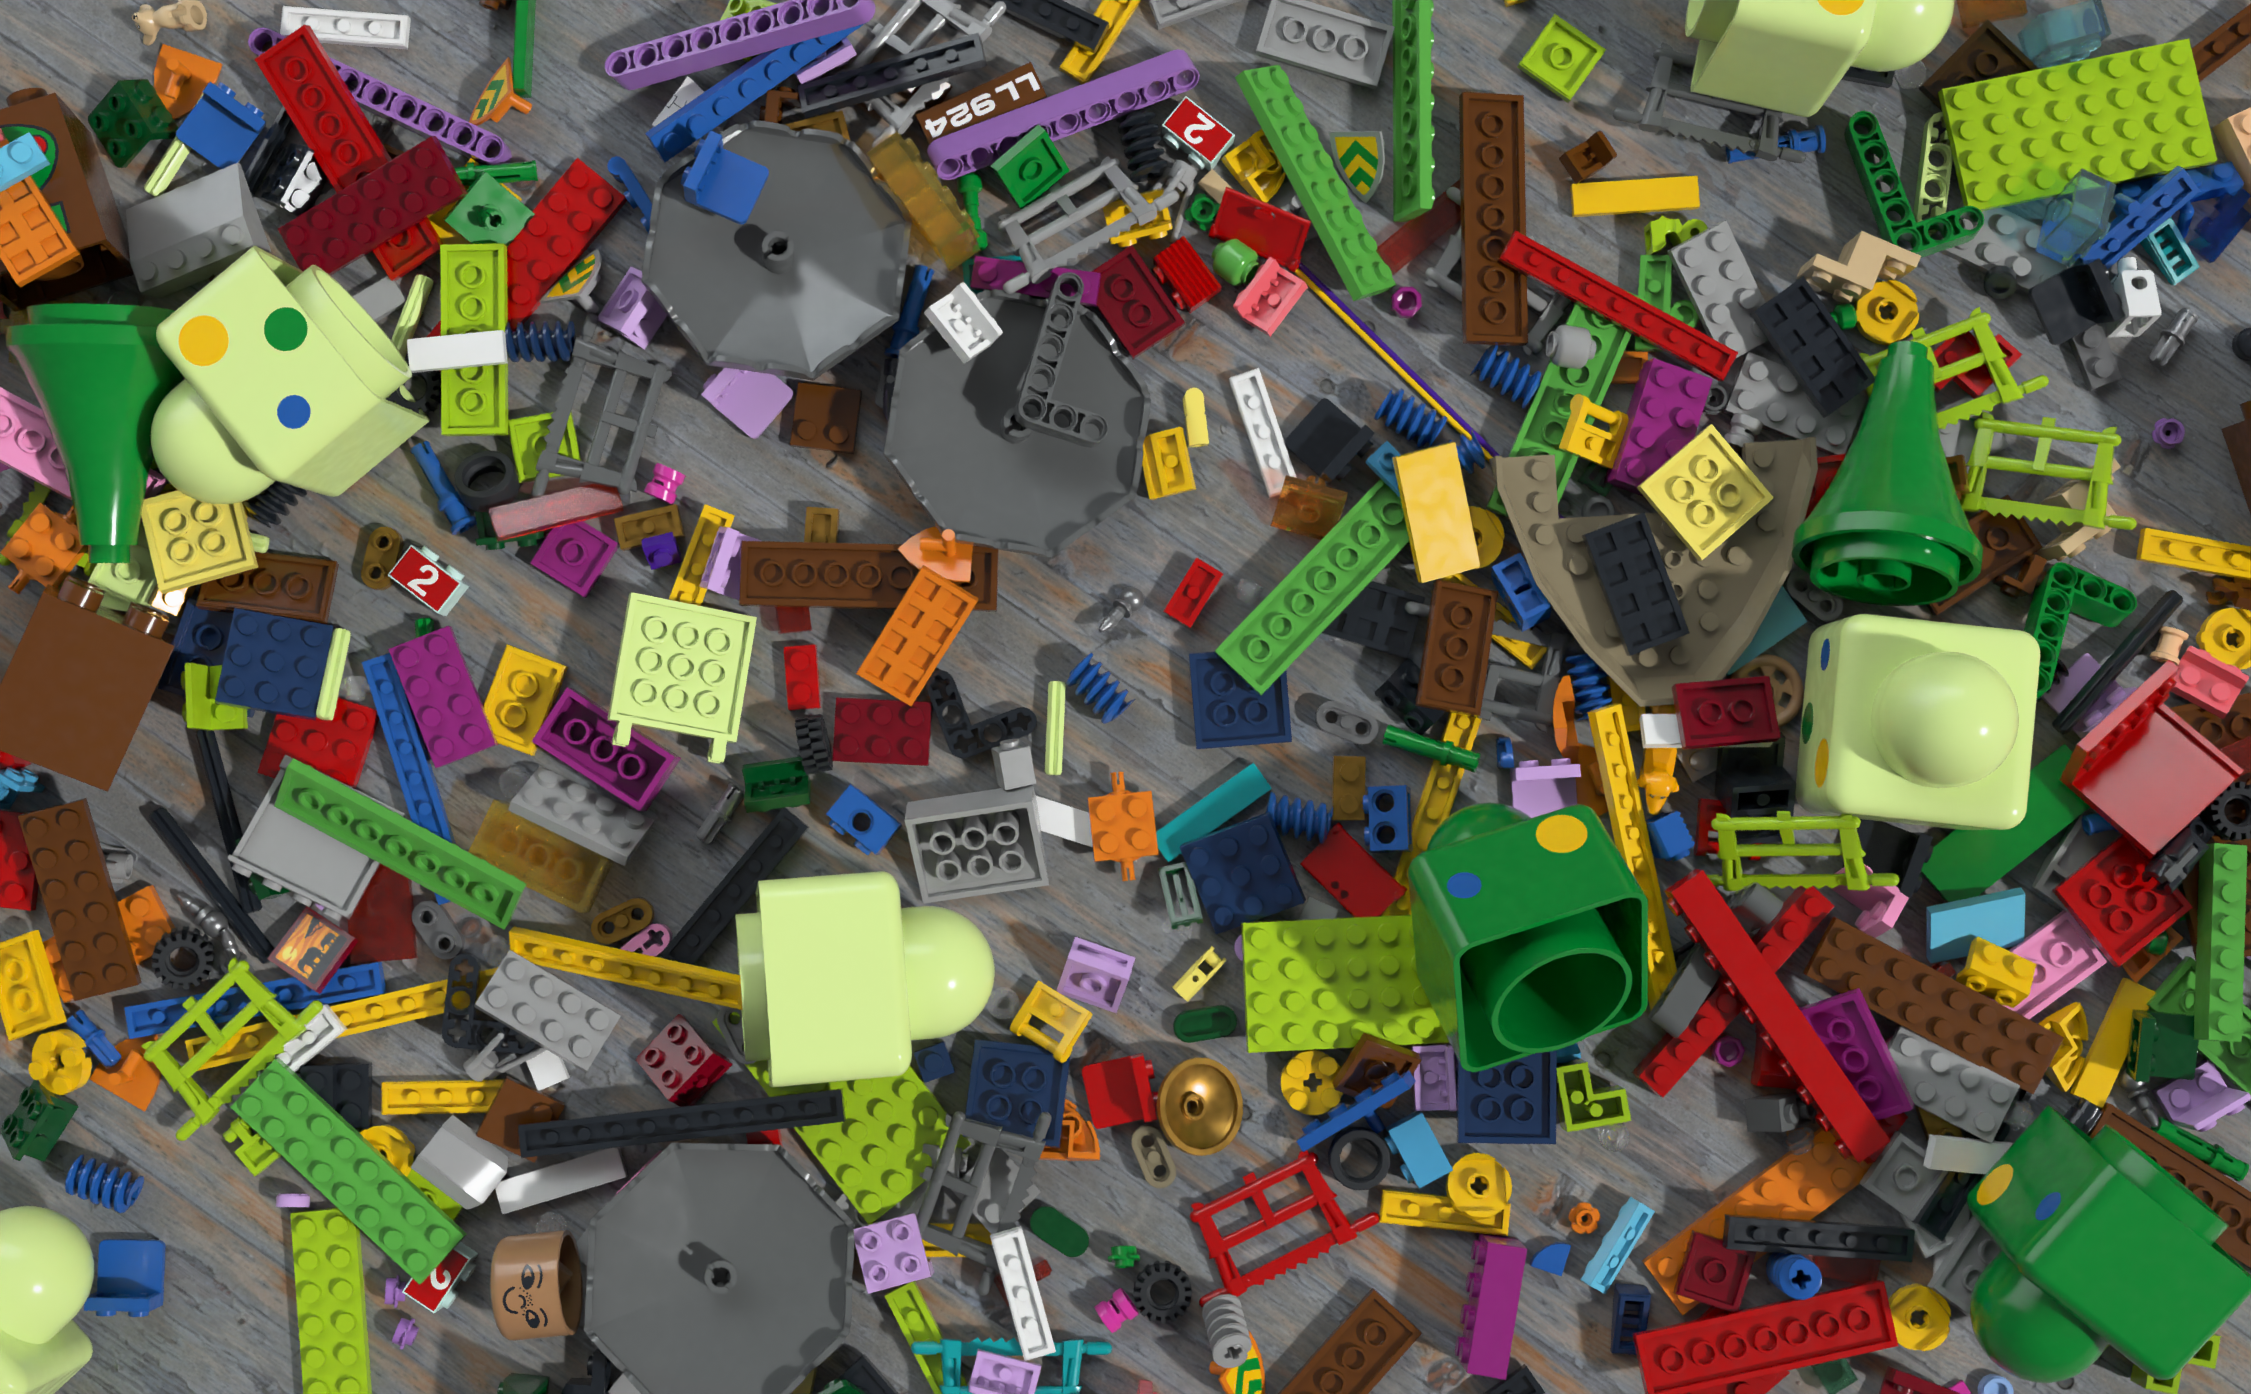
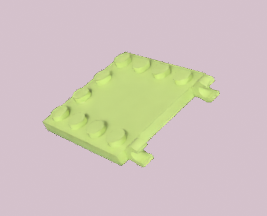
[607,592,757,764]

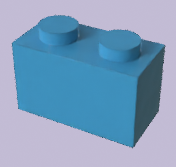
[1384,1111,1453,1188]

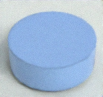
[1978,1374,2014,1394]

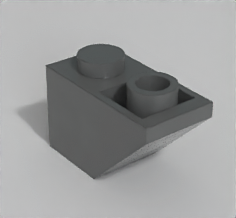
[1745,1092,1816,1132]

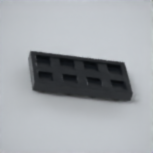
[1750,276,1875,418]
[1582,512,1690,656]
[1321,581,1425,659]

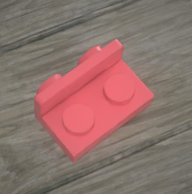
[2171,646,2249,719]

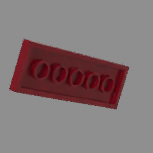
[278,136,468,276]

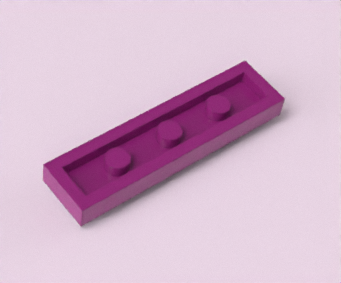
[970,256,1101,307]

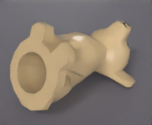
[132,0,207,46]

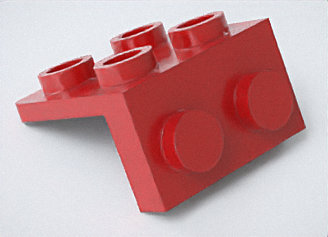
[1082,1053,1158,1129]

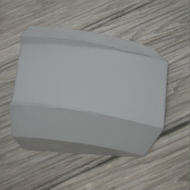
[411,1115,508,1210]

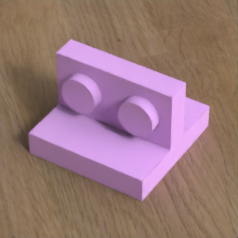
[598,267,667,350]
[1056,937,1135,1013]

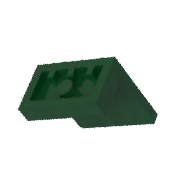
[2126,1009,2199,1083]

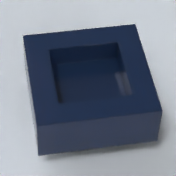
[914,1041,955,1083]

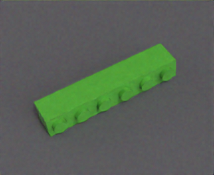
[2194,843,2247,1042]

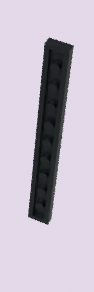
[518,1088,846,1158]

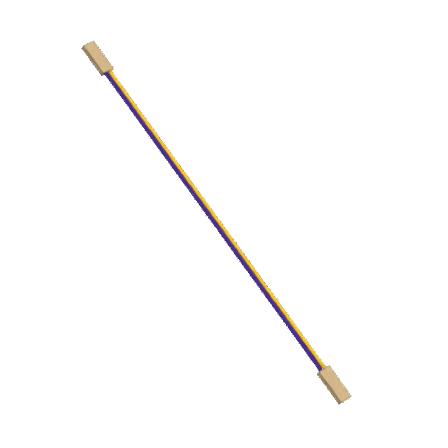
[1198,169,1564,518]

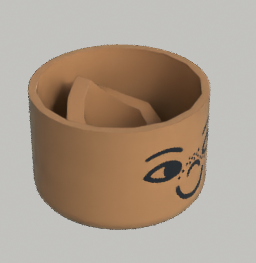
[490,1230,583,1341]

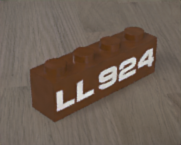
[916,62,1047,145]

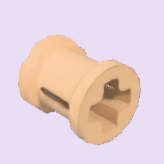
[2150,626,2189,665]

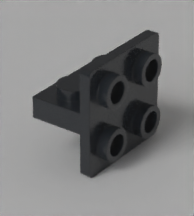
[261,143,328,217]

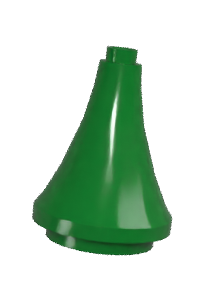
[6,303,185,563]
[1791,341,1983,606]

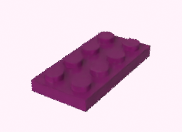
[388,626,498,768]
[1799,988,1915,1120]

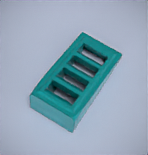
[2140,217,2200,286]

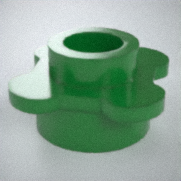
[1184,193,1220,231]
[1108,1246,1140,1268]

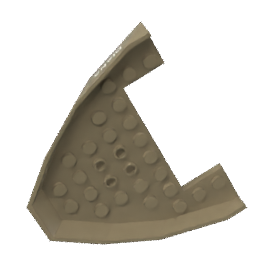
[1489,437,1818,707]

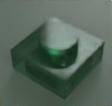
[1811,1358,1858,1394]

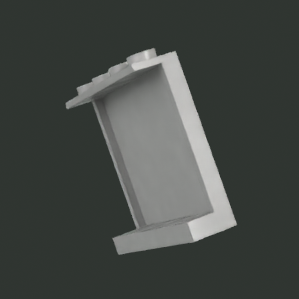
[227,755,405,921]

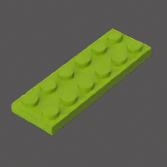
[440,243,508,436]
[290,1208,372,1394]

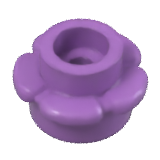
[2152,418,2185,449]
[384,1275,406,1308]
[392,1318,419,1350]

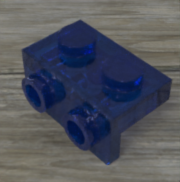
[2187,188,2251,263]

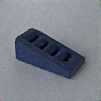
[1610,1283,1651,1355]

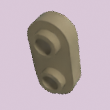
[1131,1125,1176,1188]

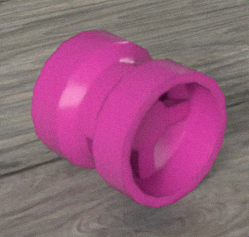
[644,463,686,505]
[1094,1287,1139,1333]

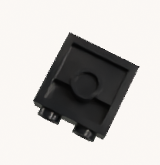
[296,1063,372,1129]

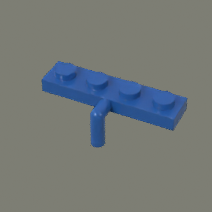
[2106,161,2244,238]
[2075,166,2200,269]
[1296,1070,1416,1152]

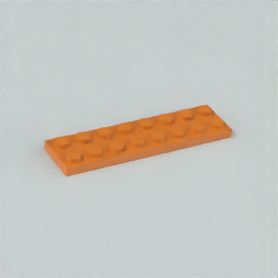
[1642,1128,1873,1316]

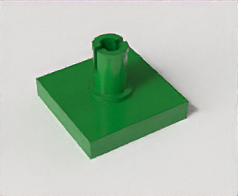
[990,124,1070,209]
[443,171,535,247]

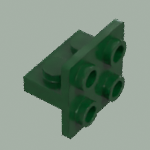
[1,1080,79,1162]

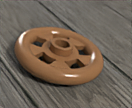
[1730,654,1804,728]

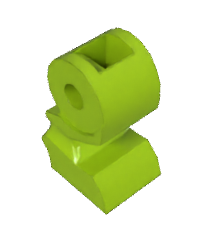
[1644,216,1708,255]

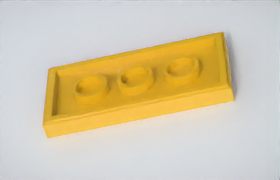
[1392,442,1481,583]

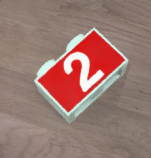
[1161,96,1235,171]
[388,545,469,616]
[402,1242,478,1314]

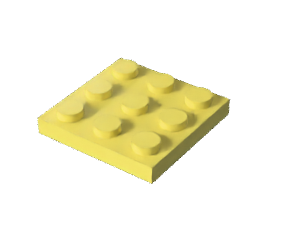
[1637,424,1774,561]
[141,490,258,594]

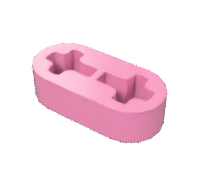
[621,923,672,957]

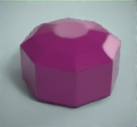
[1391,287,1422,318]
[1710,1034,1745,1067]

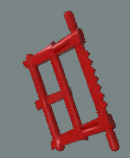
[1189,1150,1380,1308]

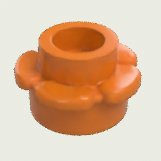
[1568,1202,1600,1234]

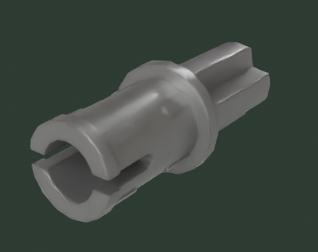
[2148,308,2198,368]
[696,783,745,844]

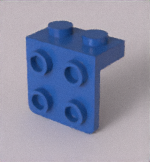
[176,82,266,169]
[681,130,769,225]
[84,1239,166,1317]

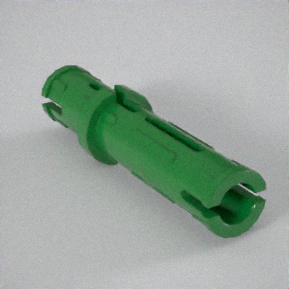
[454,160,538,186]
[1383,725,1481,773]
[2151,1116,2249,1182]

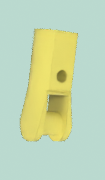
[1183,388,1209,448]
[1172,946,1227,1002]

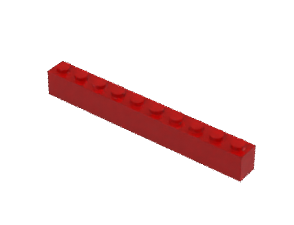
[1664,869,1891,1163]

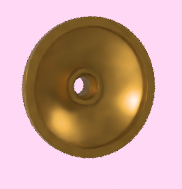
[1157,1058,1243,1156]

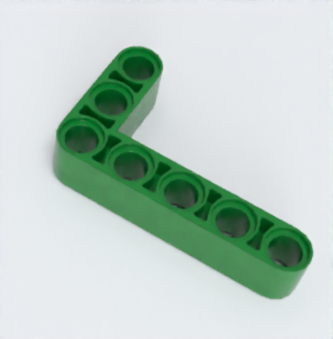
[1844,111,1984,258]
[2024,562,2137,701]

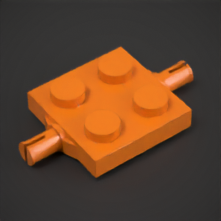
[0,502,88,595]
[1088,772,1159,881]

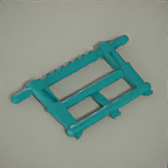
[911,1337,1112,1394]

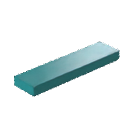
[1156,762,1272,862]

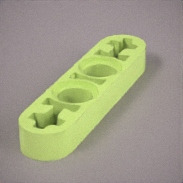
[1913,112,1953,236]

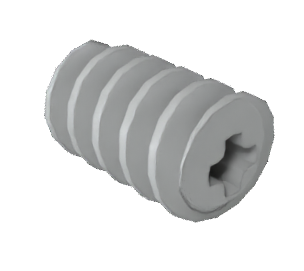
[1202,1294,1252,1368]

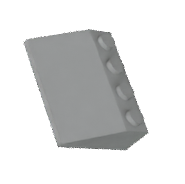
[126,163,271,298]
[904,784,1049,904]

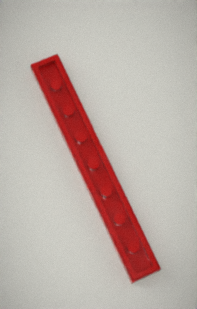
[1498,230,1738,382]

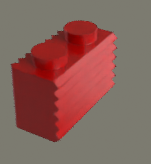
[1152,236,1221,314]

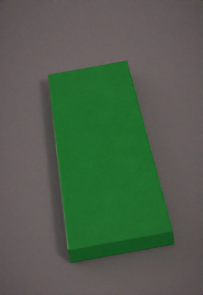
[1920,743,2090,903]

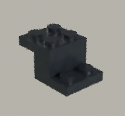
[1715,732,1796,844]

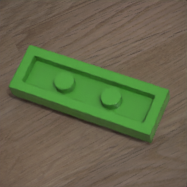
[1635,255,1673,351]

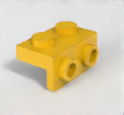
[1103,188,1173,247]
[1956,936,2036,1008]

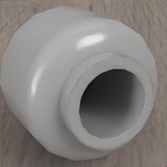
[1546,325,1596,369]

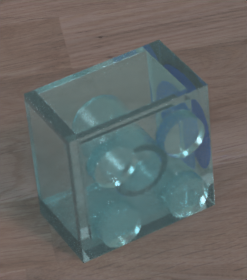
[2017,0,2112,69]
[2036,168,2116,267]

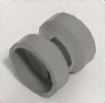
[1724,413,1763,453]

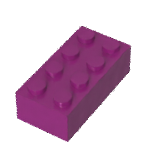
[1604,358,1713,497]
[532,687,681,811]
[1455,1233,1527,1380]

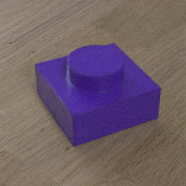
[641,532,682,570]

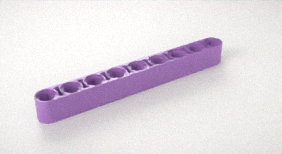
[605,0,876,90]
[248,27,512,165]
[927,49,1200,180]

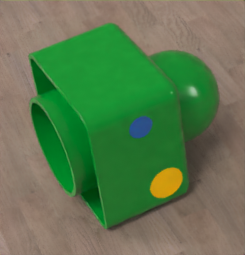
[1408,802,1648,1072]
[1967,1105,2251,1383]

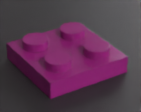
[530,509,620,598]

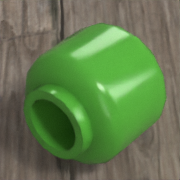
[1211,239,1260,286]

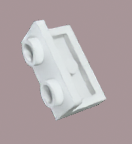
[924,282,1003,364]

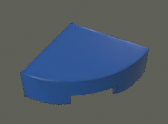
[1496,737,1514,769]
[1529,1242,1571,1276]

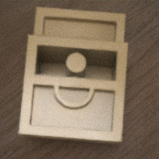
[1796,231,1921,304]
[2037,457,2121,562]

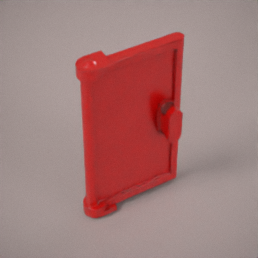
[1208,187,1311,273]
[1300,822,1408,917]

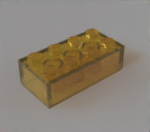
[866,131,980,272]
[468,799,614,913]

